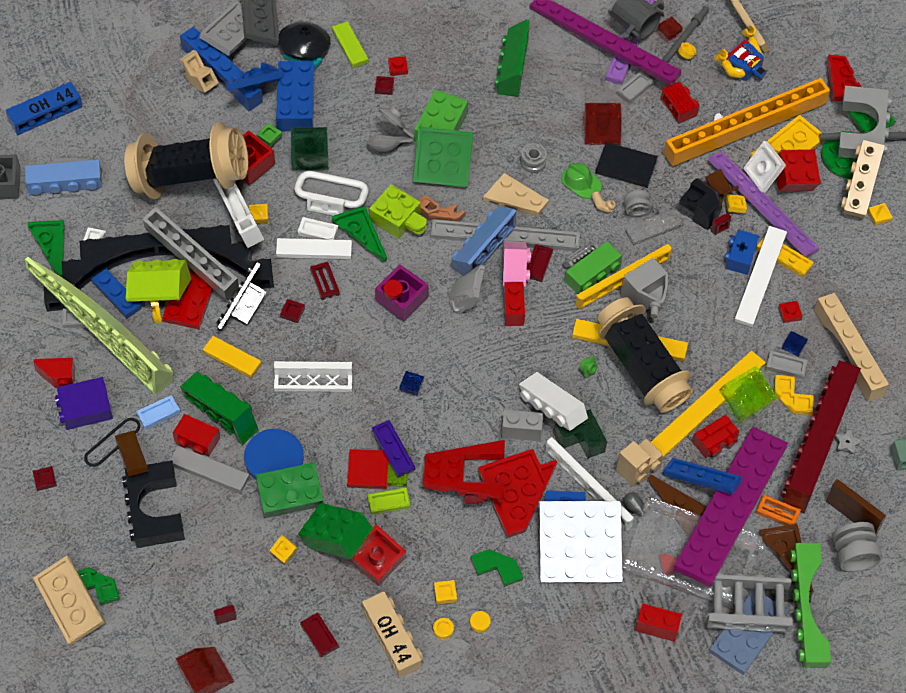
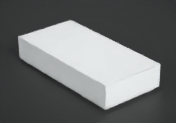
[297,217,339,240]

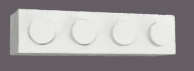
[519,372,588,431]

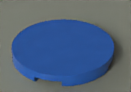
[244,429,304,479]

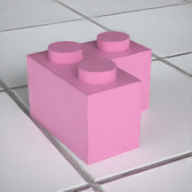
[503,241,531,287]

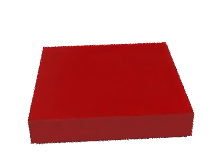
[347,449,389,489]

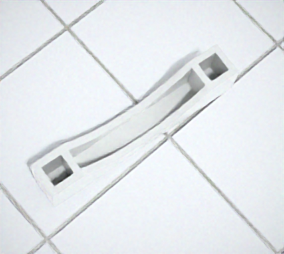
[213,178,264,248]

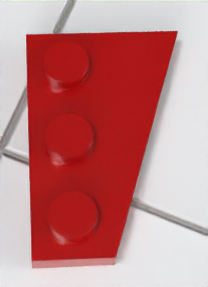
[827,54,862,102]

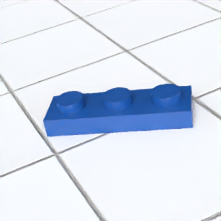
[91,269,142,319]

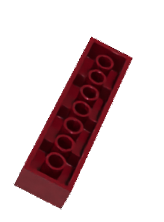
[781,360,861,514]

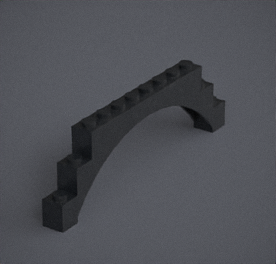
[43,225,274,312]

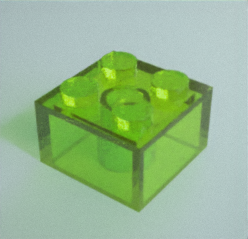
[719,365,778,422]

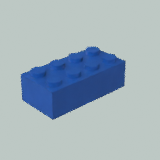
[276,61,315,131]

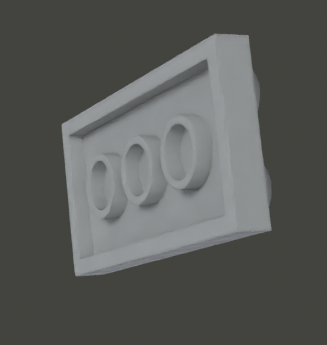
[199,1,247,56]

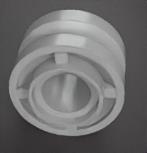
[521,143,547,172]
[624,190,652,217]

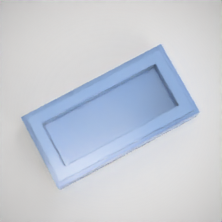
[136,395,180,430]

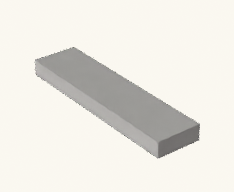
[170,446,250,494]

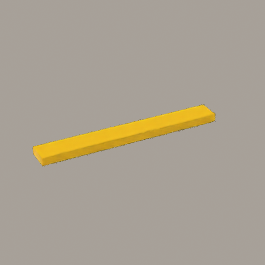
[651,350,766,459]

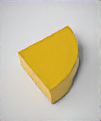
[151,300,162,323]

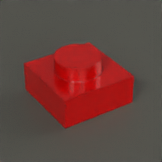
[388,56,408,76]
[778,301,803,323]

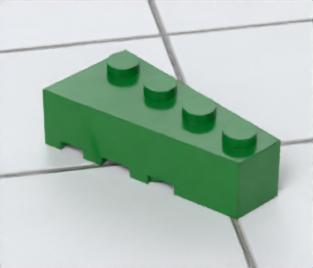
[180,371,259,446]

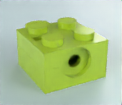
[369,184,427,239]

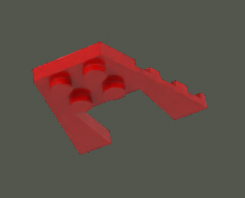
[423,440,505,502]

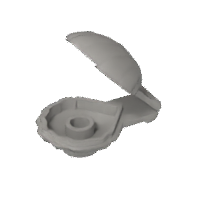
[367,106,414,152]

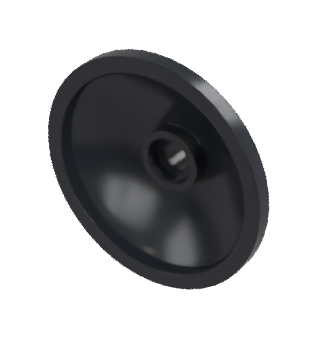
[278,22,331,60]

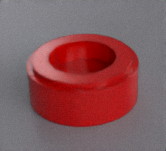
[384,280,403,300]

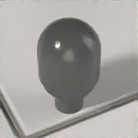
[624,492,647,518]

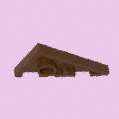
[648,474,707,539]
[758,524,813,593]

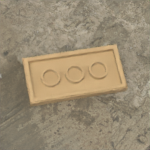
[33,555,106,646]

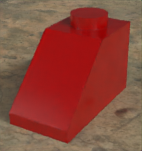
[33,358,75,388]

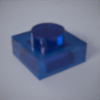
[782,331,808,357]
[399,371,424,396]

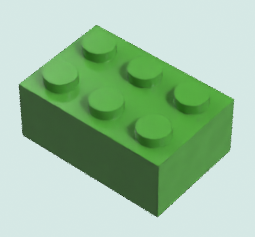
[414,90,468,143]

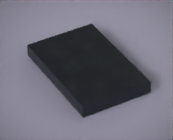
[595,142,658,188]

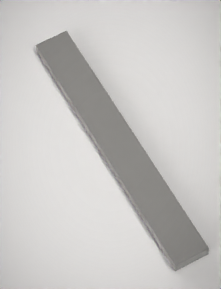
[431,219,580,251]

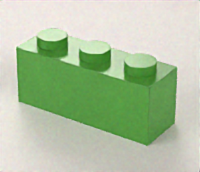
[564,241,622,294]

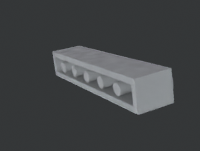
[142,207,239,299]

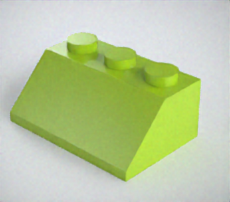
[126,259,191,302]

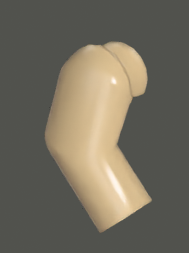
[591,191,616,213]

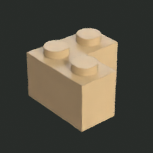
[616,439,663,486]

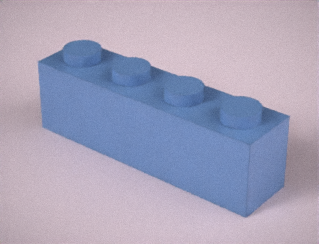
[25,160,102,195]

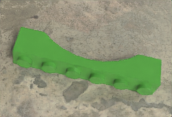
[790,543,831,668]

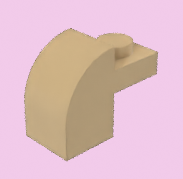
[179,50,219,92]

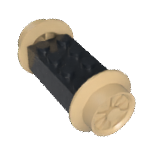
[597,297,693,413]

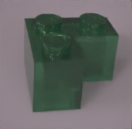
[553,409,607,459]

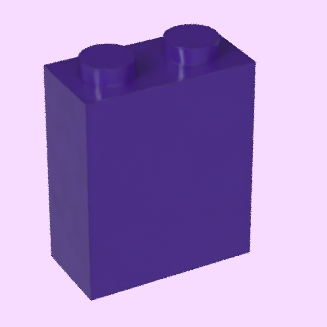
[55,377,113,430]

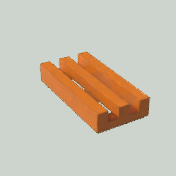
[756,495,801,525]

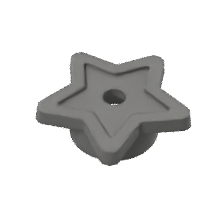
[835,430,861,454]

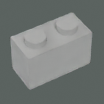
[502,410,543,441]

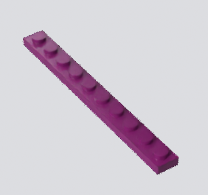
[530,0,681,86]

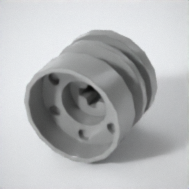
[832,522,883,572]

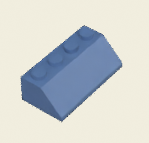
[451,206,517,276]

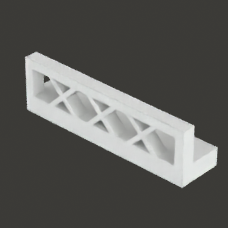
[274,361,352,392]

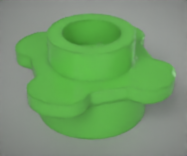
[580,356,598,378]

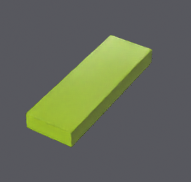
[332,21,369,68]

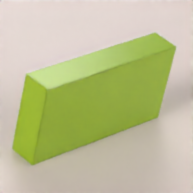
[368,487,411,515]

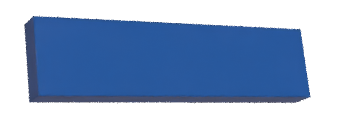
[663,458,742,495]

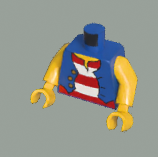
[715,25,767,81]

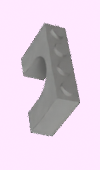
[838,86,891,161]

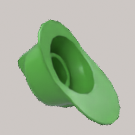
[561,163,602,199]

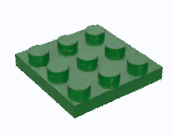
[413,127,473,187]

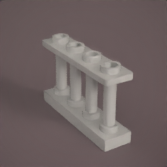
[707,572,793,633]

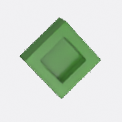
[256,123,282,148]

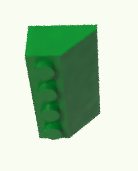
[495,19,530,97]

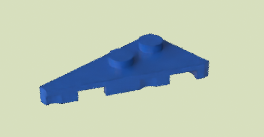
[226,63,283,91]

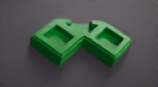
[470,549,523,587]
[78,568,120,606]

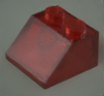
[583,103,622,145]
[175,647,234,693]

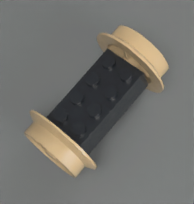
[124,122,248,199]

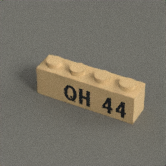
[362,591,423,678]

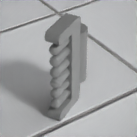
[562,243,599,267]

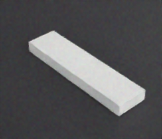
[276,238,352,259]

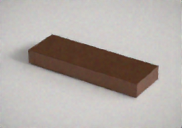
[115,431,148,476]

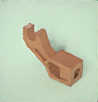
[419,195,465,222]

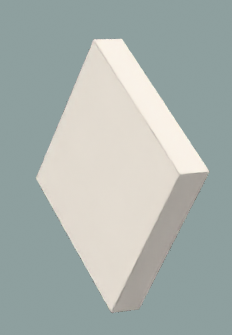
[743,141,786,193]

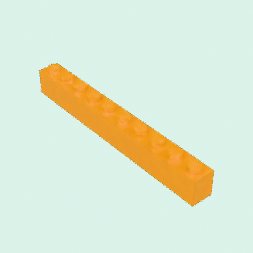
[664,78,830,166]

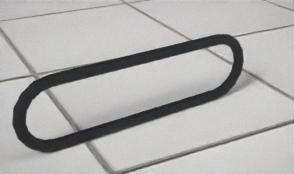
[84,418,140,467]

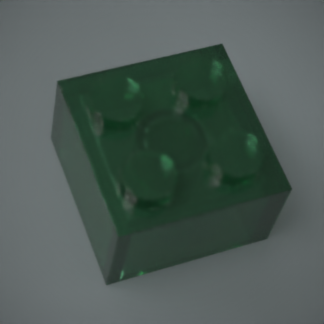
[291,127,329,171]

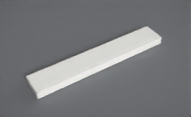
[734,226,787,328]
[546,437,634,530]

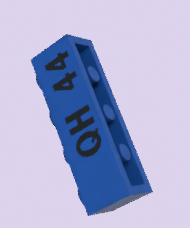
[5,82,83,136]

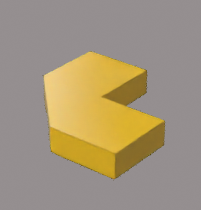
[774,375,814,415]

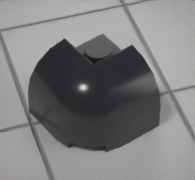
[679,178,722,231]

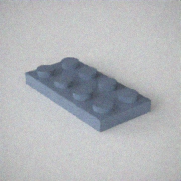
[709,588,789,676]

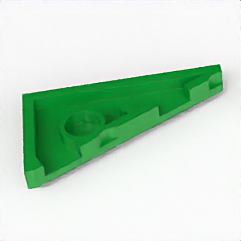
[332,206,387,262]
[27,220,65,277]

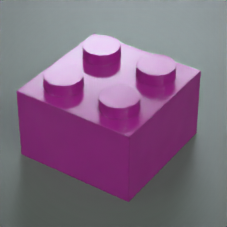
[375,264,429,321]

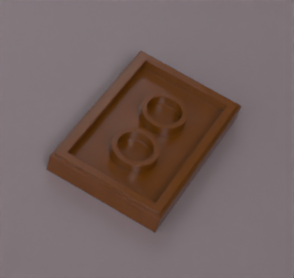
[826,479,886,535]

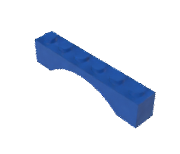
[180,26,263,112]

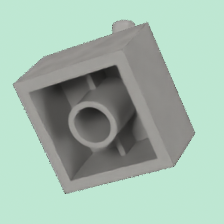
[621,258,668,318]

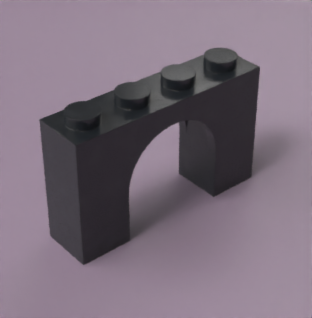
[122,460,185,548]

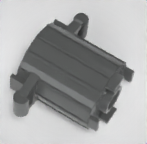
[608,0,665,42]

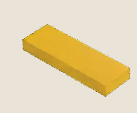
[756,235,814,278]
[203,336,262,378]

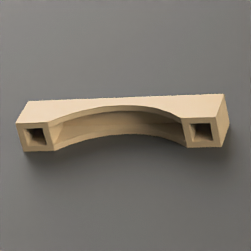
[814,293,889,402]

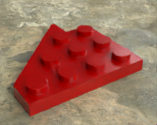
[478,449,557,538]

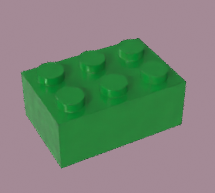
[256,462,323,518]
[298,503,373,559]

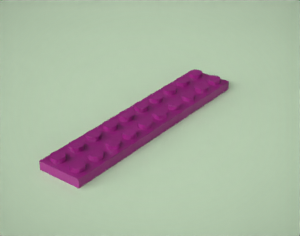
[673,427,788,588]

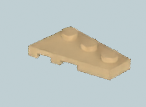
[483,173,549,216]

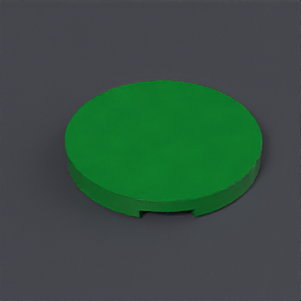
[821,131,857,179]

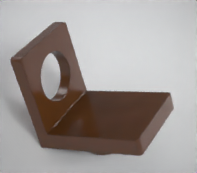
[705,169,739,197]

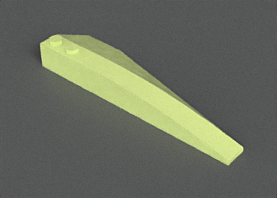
[25,257,173,396]

